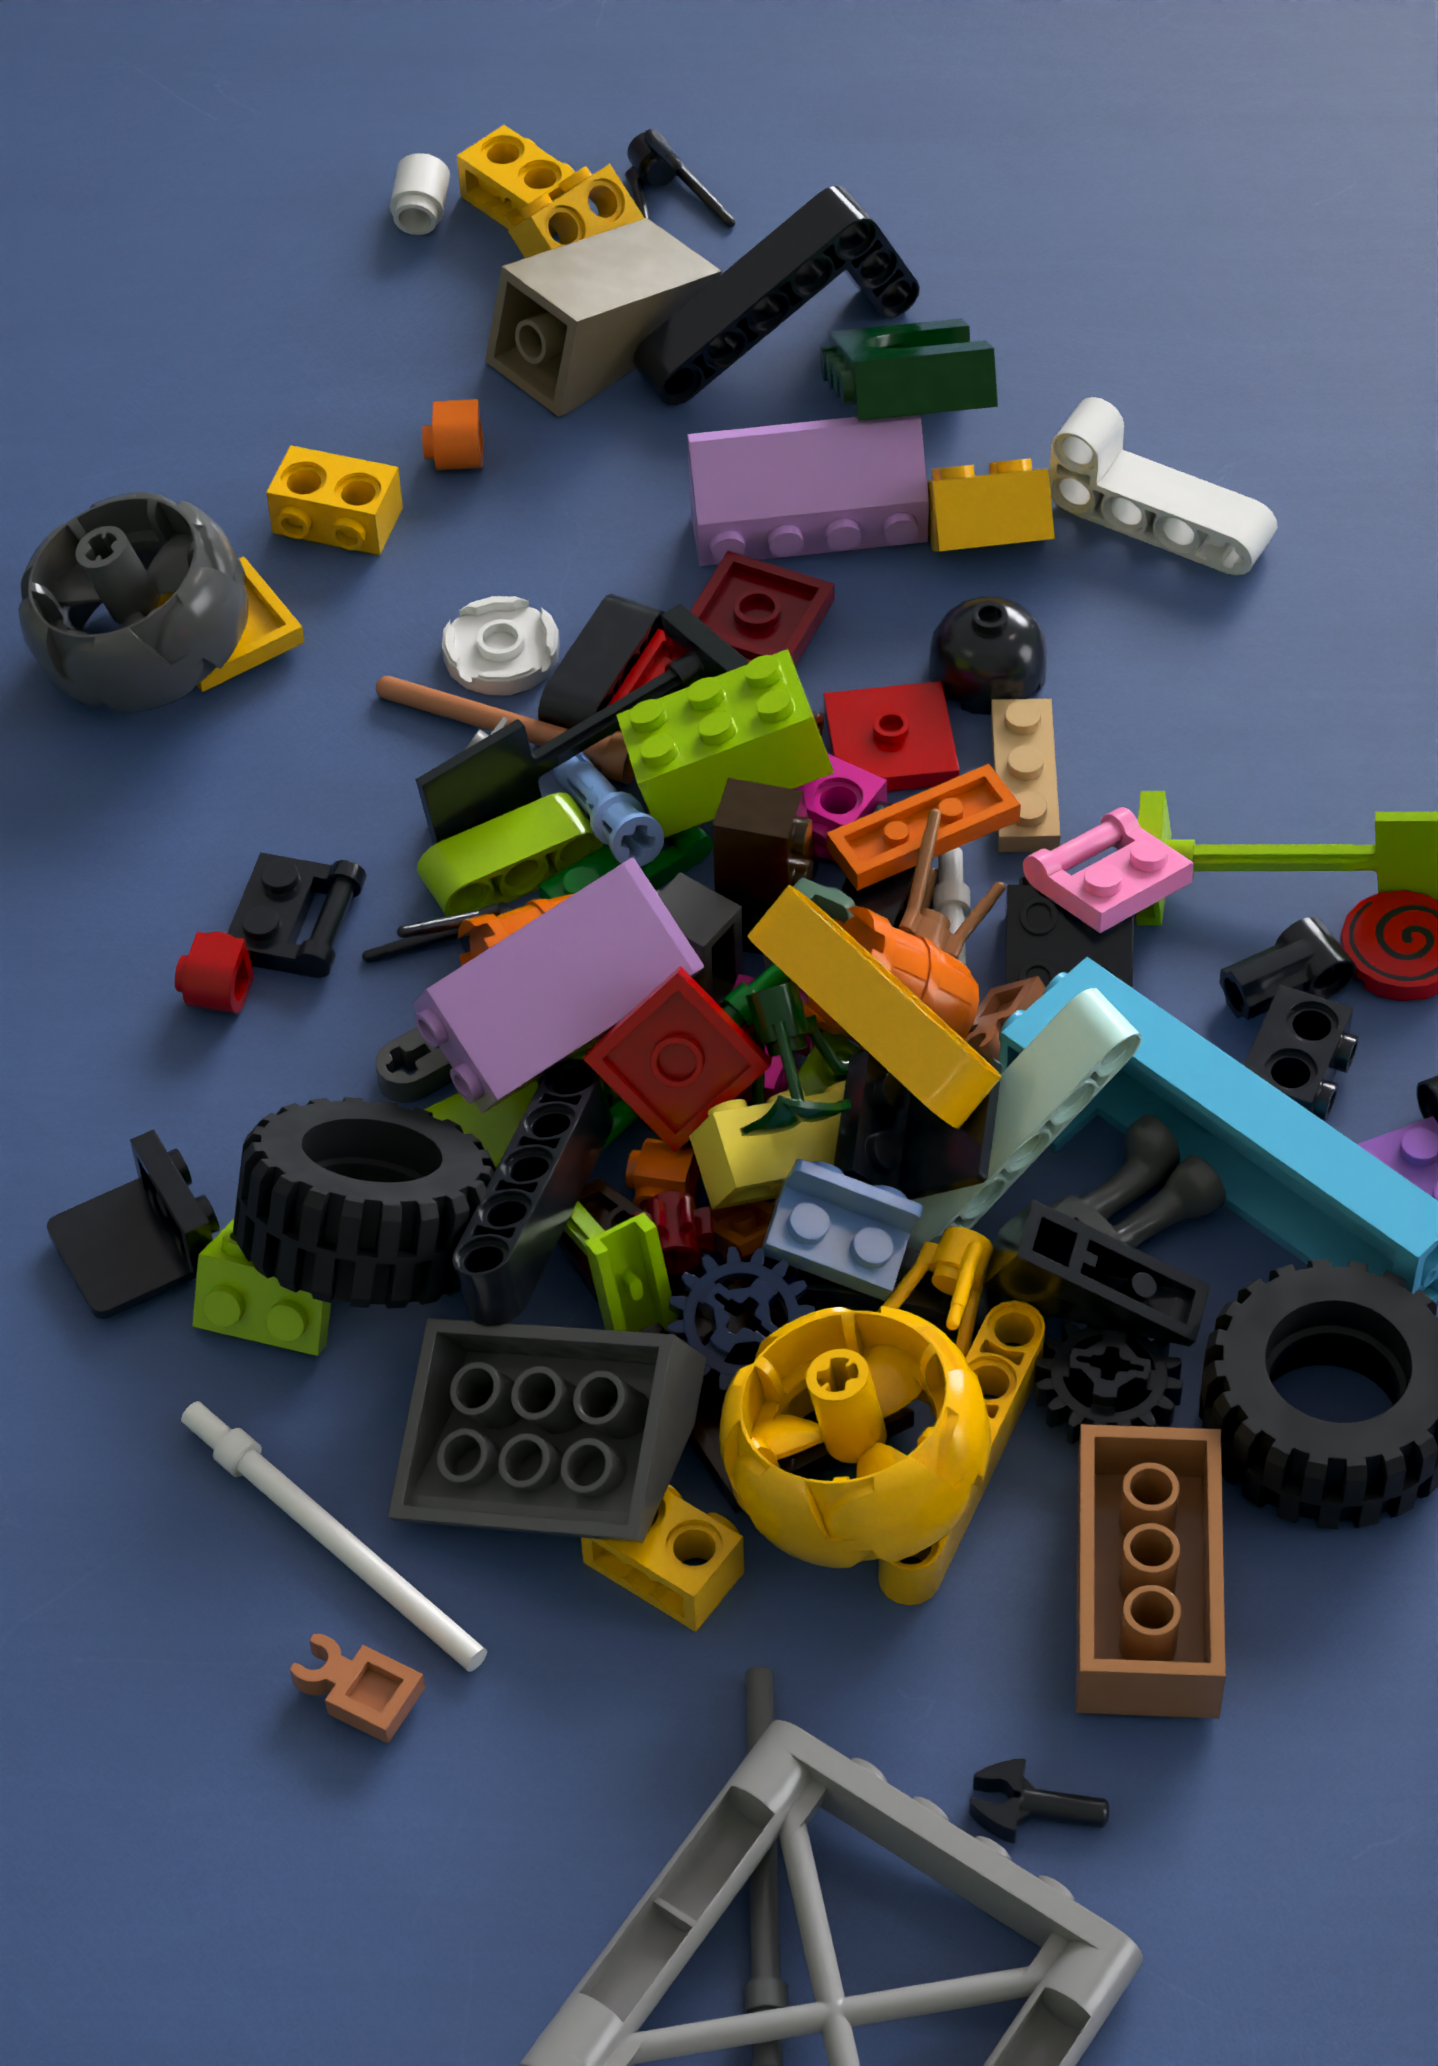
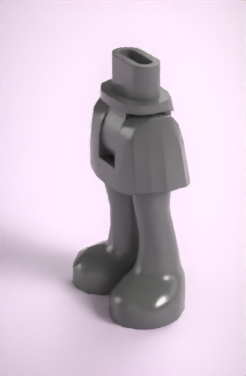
[1050,1114,1226,1248]

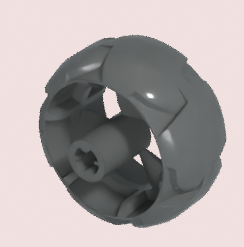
[18,492,249,713]

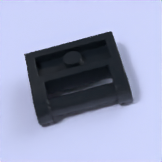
[227,852,367,978]

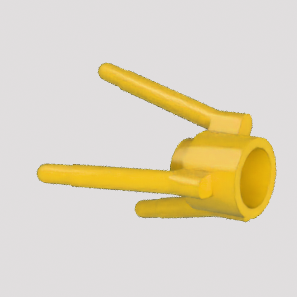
[877,1226,994,1358]

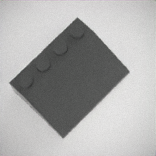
[388,1318,706,1543]

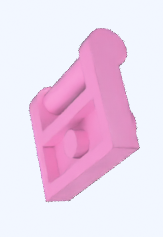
[1023,807,1194,933]

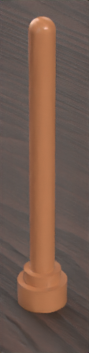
[376,676,635,784]

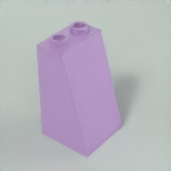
[412,857,705,1114]

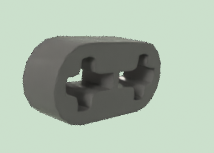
[376,1027,453,1103]

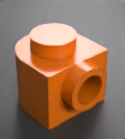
[422,399,484,471]
[626,1138,700,1213]

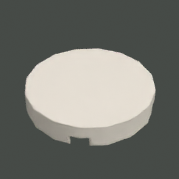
[442,596,560,695]

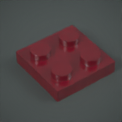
[690,550,835,666]

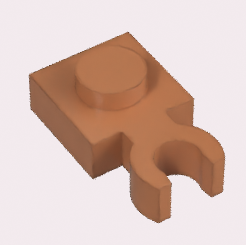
[965,976,1046,1061]
[290,1634,425,1744]

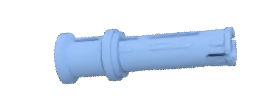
[553,752,664,867]

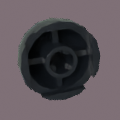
[929,597,1047,715]

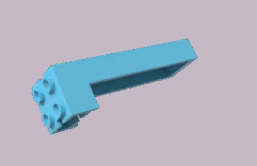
[999,957,1438,1303]

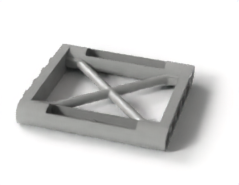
[518,1720,1144,2066]

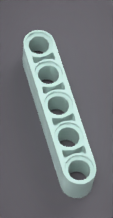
[907,988,1142,1250]

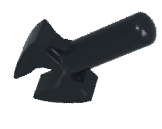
[969,1759,1110,1844]

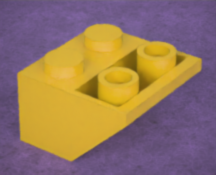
[927,458,1055,552]

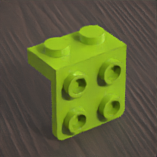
[192,1219,331,1356]

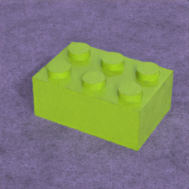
[617,649,834,838]

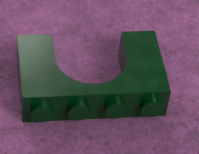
[820,318,998,421]

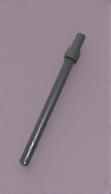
[744,1667,789,2066]

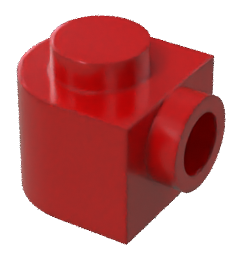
[175,931,255,1014]

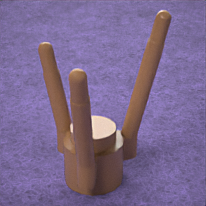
[899,808,1006,960]

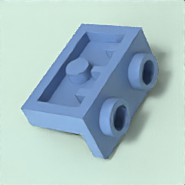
[761,1159,923,1301]

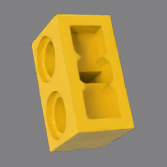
[457,125,575,235]
[508,164,645,258]
[266,445,403,555]
[581,1484,744,1632]

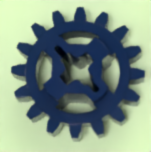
[667,1246,815,1396]

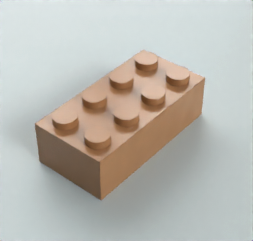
[1076,1424,1226,1719]

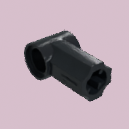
[1219,917,1356,1020]

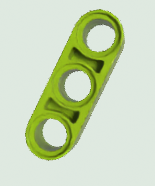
[417,792,603,916]

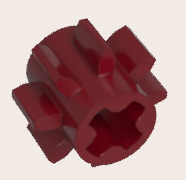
[633,1191,714,1275]

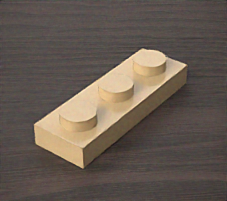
[991,699,1061,853]

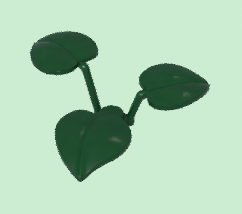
[685,982,852,1144]

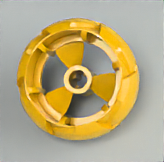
[719,1306,991,1568]

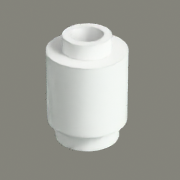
[390,153,450,235]

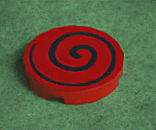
[1339,890,1438,1001]

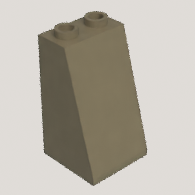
[485,218,722,417]

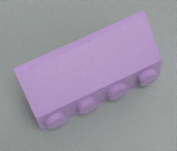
[688,415,929,566]

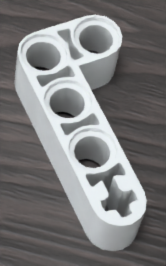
[1049,397,1278,576]

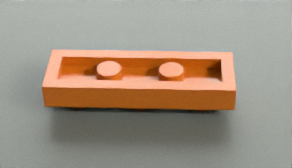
[826,764,1021,891]

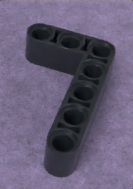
[633,186,920,405]

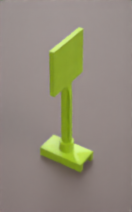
[1136,791,1438,926]
[424,1081,678,1332]

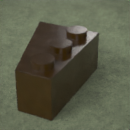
[712,778,819,955]

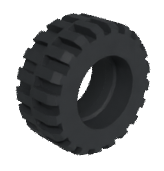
[233,1097,496,1309]
[1199,1259,1438,1529]

